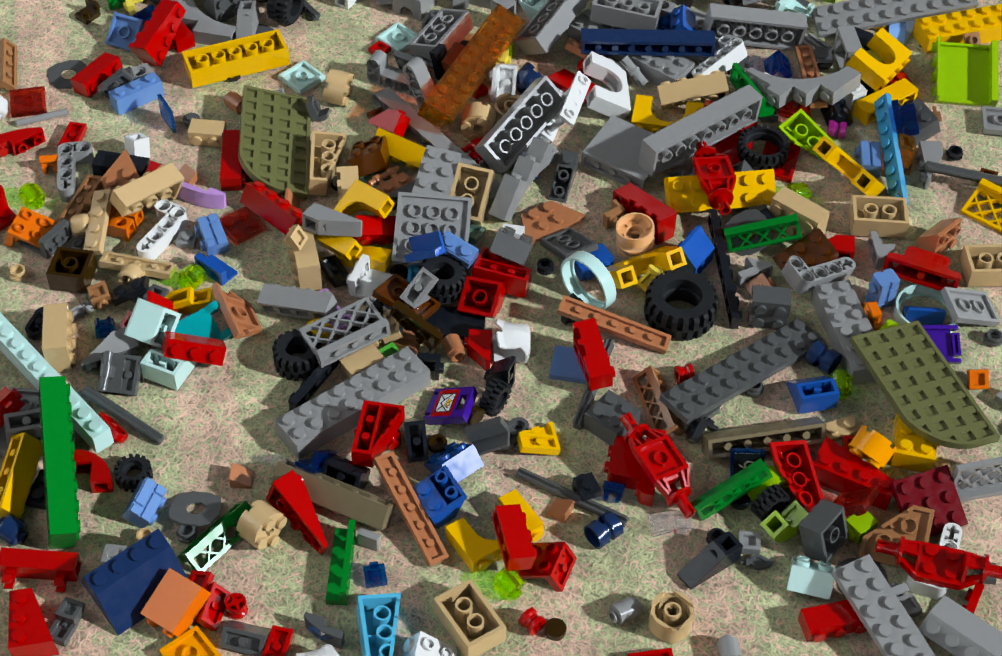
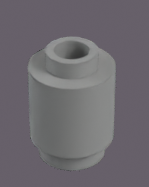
[608,597,642,625]
[716,635,742,656]

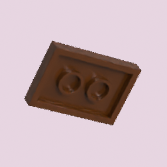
[772,228,839,271]
[372,273,441,320]

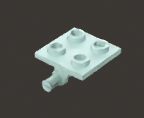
[774,0,815,22]

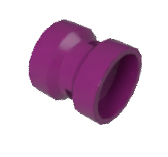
[827,120,847,139]

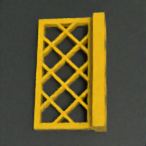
[960,178,1002,233]

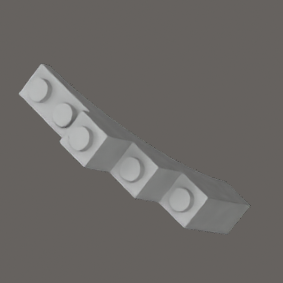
[172,0,236,45]
[746,66,861,109]
[488,136,560,222]

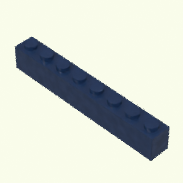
[580,28,716,56]

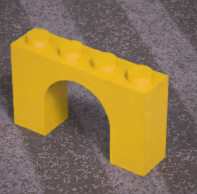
[845,28,912,91]
[631,94,704,133]
[812,136,886,196]
[314,179,395,263]
[606,246,687,289]
[445,489,544,573]

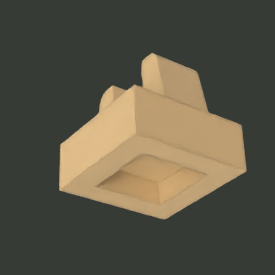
[282,224,308,251]

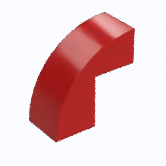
[74,449,114,493]

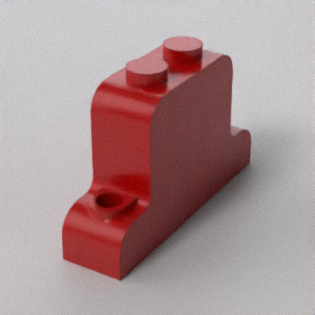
[882,246,961,291]
[604,429,666,507]

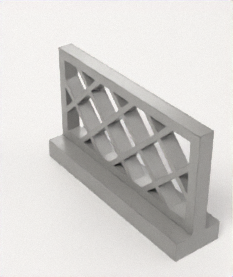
[299,297,391,368]
[952,457,1002,502]

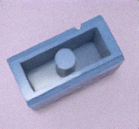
[854,141,882,178]
[194,213,229,257]
[441,230,479,271]
[865,268,900,310]
[122,477,167,528]

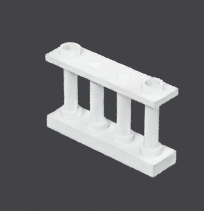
[538,71,591,143]

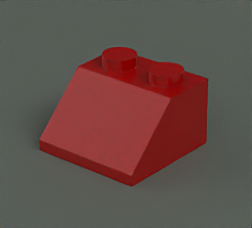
[457,276,506,319]

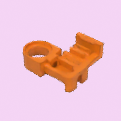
[861,301,883,331]

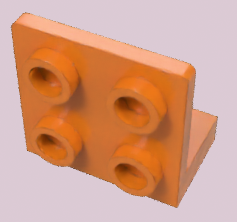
[4,206,56,248]

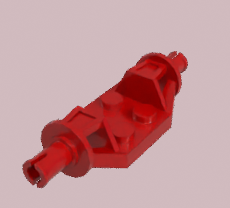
[692,141,736,215]
[619,412,697,519]
[875,536,1002,591]

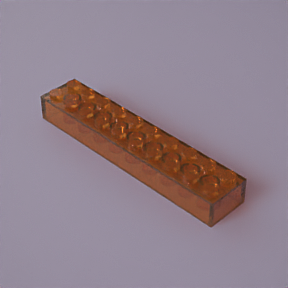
[417,4,526,133]

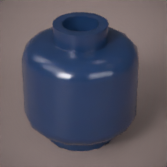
[0,515,29,546]

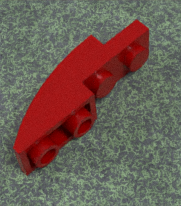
[0,127,46,158]

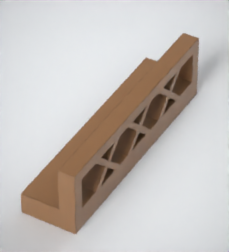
[0,37,17,93]
[632,365,686,436]

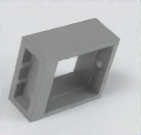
[833,26,863,70]

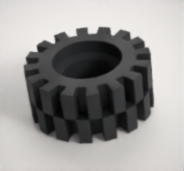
[479,377,512,416]
[114,454,153,493]
[751,484,790,522]

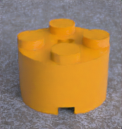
[848,425,897,470]

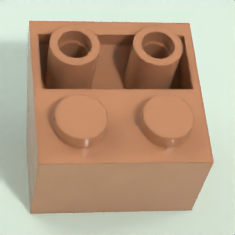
[915,217,962,255]

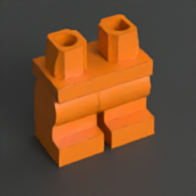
[106,205,145,242]

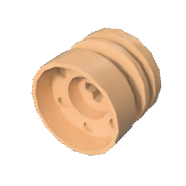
[616,212,655,260]

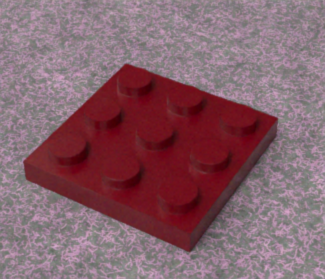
[890,464,968,537]

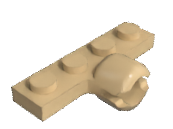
[69,189,112,255]
[98,251,177,285]

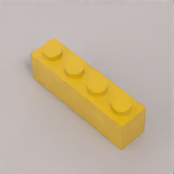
[852,78,919,126]
[375,128,426,169]
[0,432,42,518]

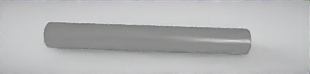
[15,108,69,127]

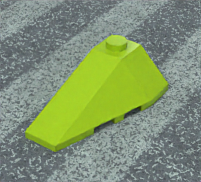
[778,109,840,165]

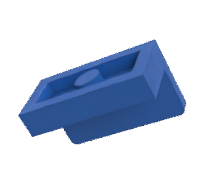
[404,231,446,263]
[194,252,238,286]
[902,306,946,325]

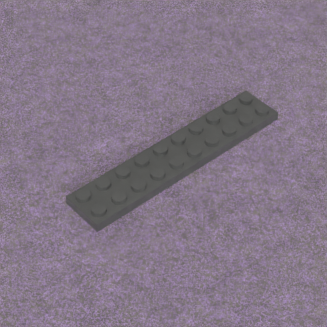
[659,318,826,425]

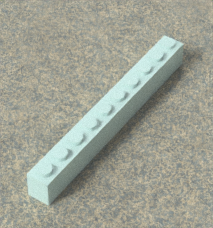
[0,312,114,453]

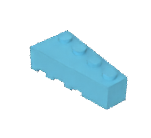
[355,593,401,656]

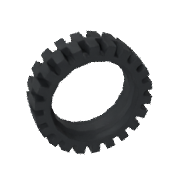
[737,124,790,170]

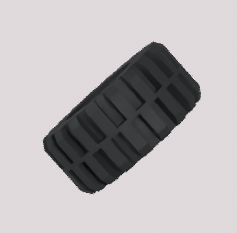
[644,269,718,341]

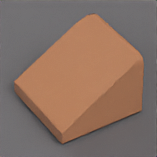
[179,164,198,185]
[284,188,300,208]
[229,463,254,489]
[546,498,575,523]

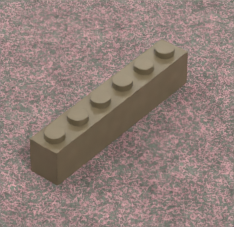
[701,416,826,460]
[271,459,396,531]

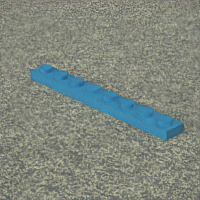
[874,93,909,206]

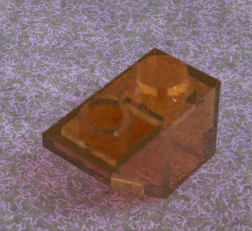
[898,133,917,176]

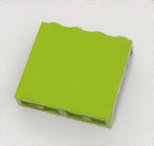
[931,36,999,107]

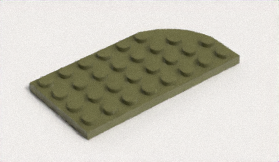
[238,85,311,200]
[849,321,1000,449]

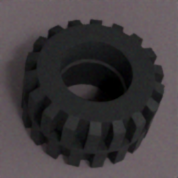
[267,0,305,26]
[418,255,466,305]
[272,329,322,381]

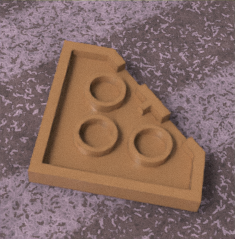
[858,505,935,568]

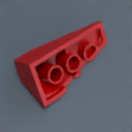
[769,440,824,513]
[265,470,328,555]

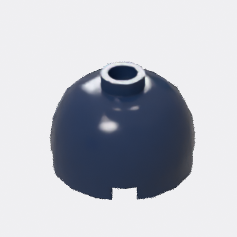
[516,62,542,94]

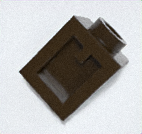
[75,0,101,25]

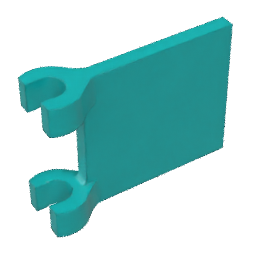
[175,300,233,341]

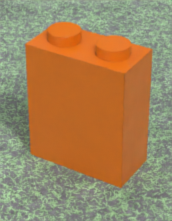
[140,568,211,638]

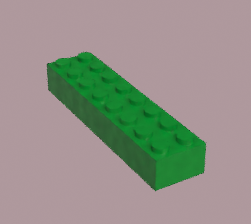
[38,376,81,550]

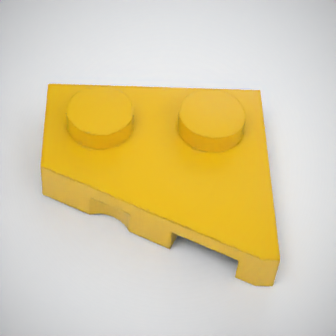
[517,422,561,456]

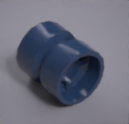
[805,340,842,375]
[584,511,624,549]

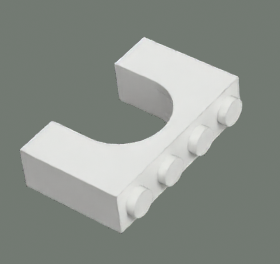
[583,51,631,120]

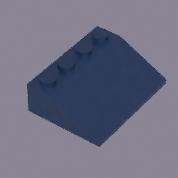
[81,528,187,636]

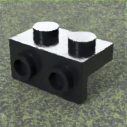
[820,98,854,127]

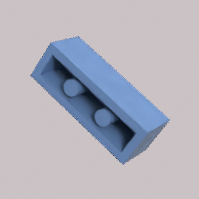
[108,72,164,116]

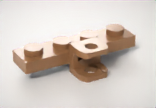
[56,174,103,224]

